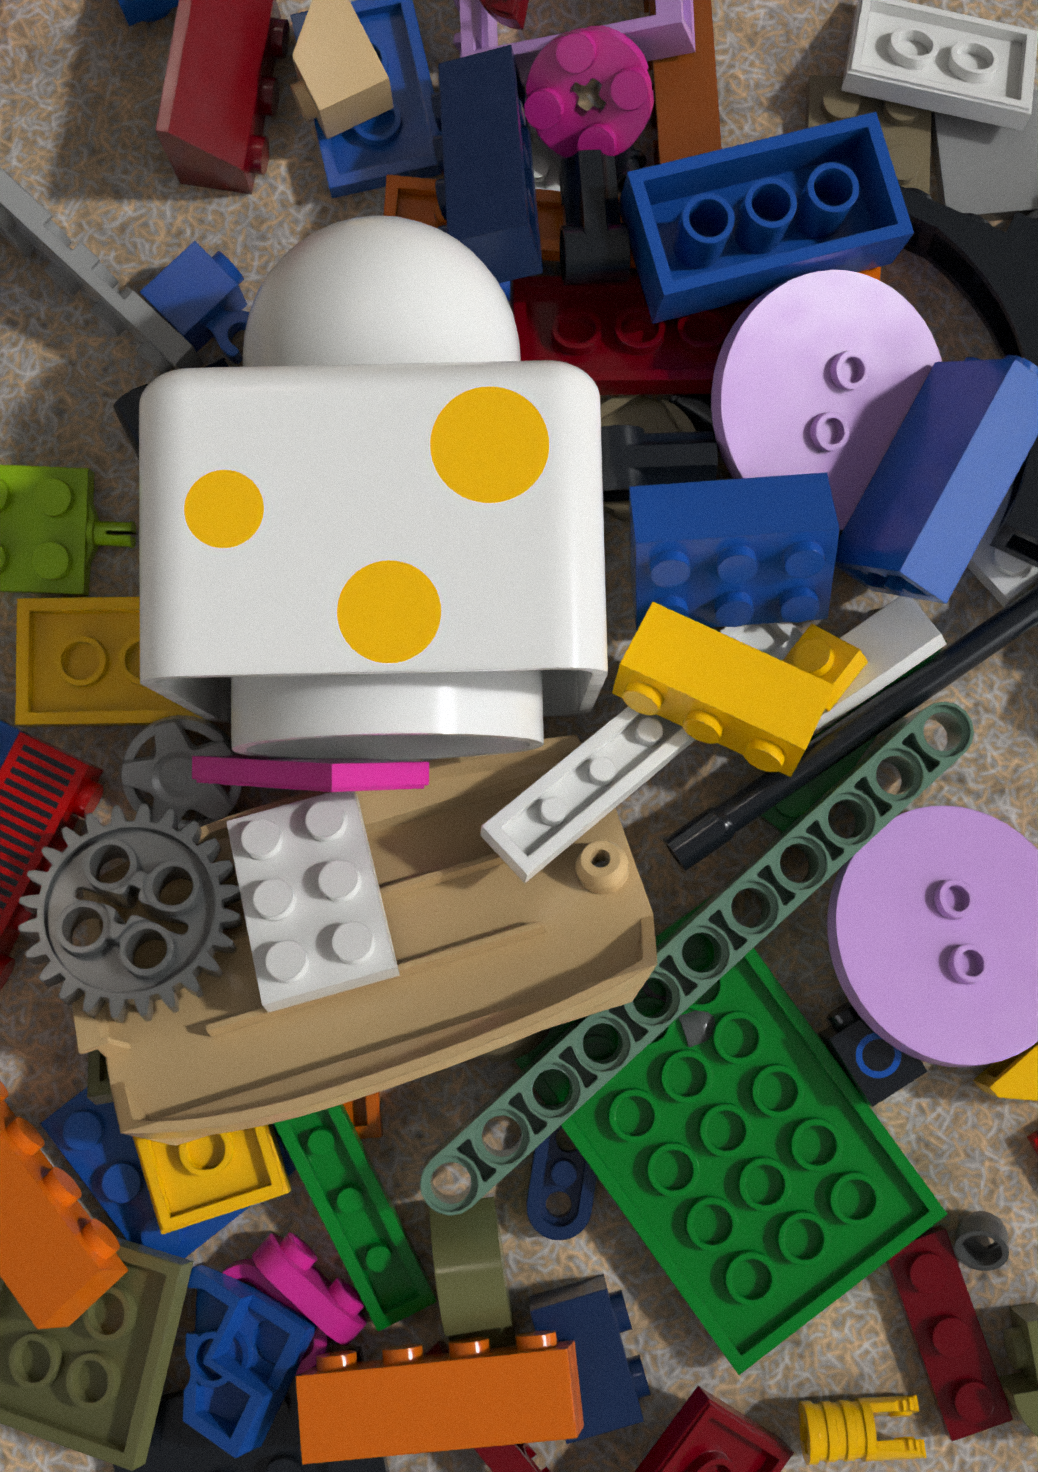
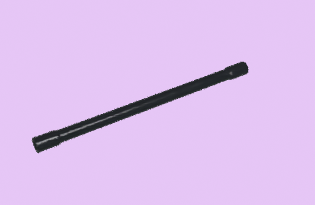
[663,585,1038,871]

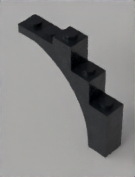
[899,185,1038,568]

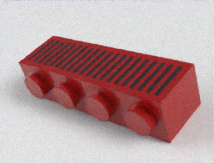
[0,732,104,990]

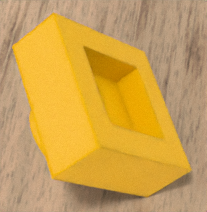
[782,623,868,712]

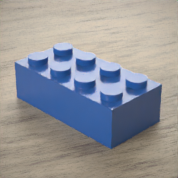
[619,112,914,324]

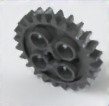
[18,804,243,1023]

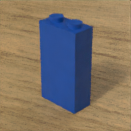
[835,355,1038,604]

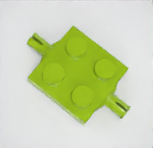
[0,465,136,596]

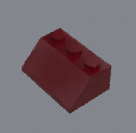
[155,0,290,195]

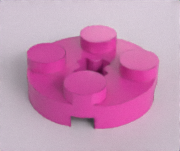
[524,25,654,158]

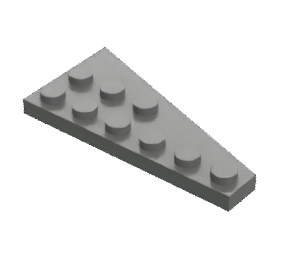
[0,167,203,375]

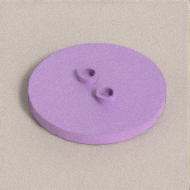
[711,270,942,530]
[827,805,1038,1068]

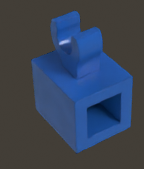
[140,241,249,364]

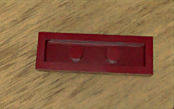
[886,1225,1013,1441]

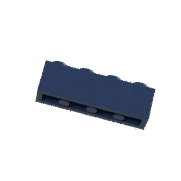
[431,45,543,283]

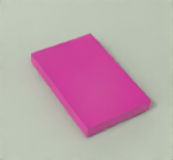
[192,755,429,792]

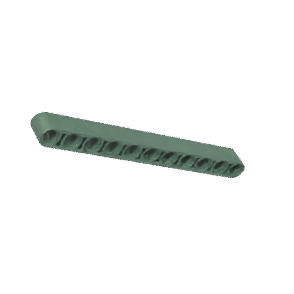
[420,702,974,1216]

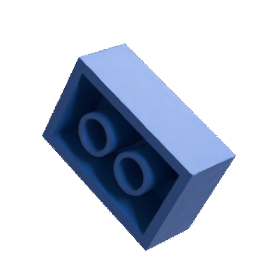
[629,472,839,632]

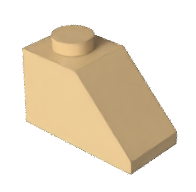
[290,0,394,139]

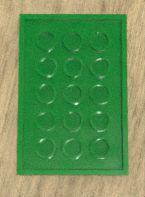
[514,894,947,1375]

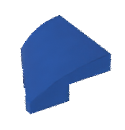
[183,1265,317,1458]

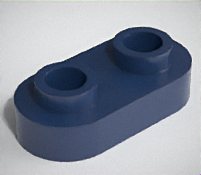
[526,1125,597,1240]

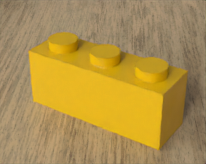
[612,601,835,777]

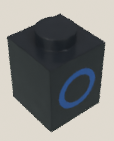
[818,1001,928,1107]

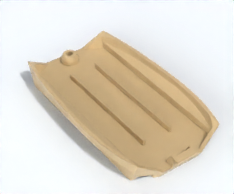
[72,734,658,1146]

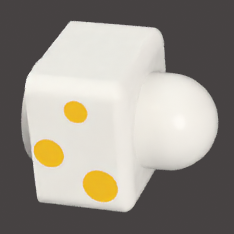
[139,215,608,760]

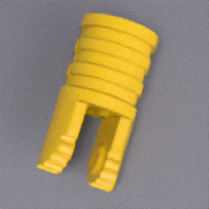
[798,1395,926,1465]

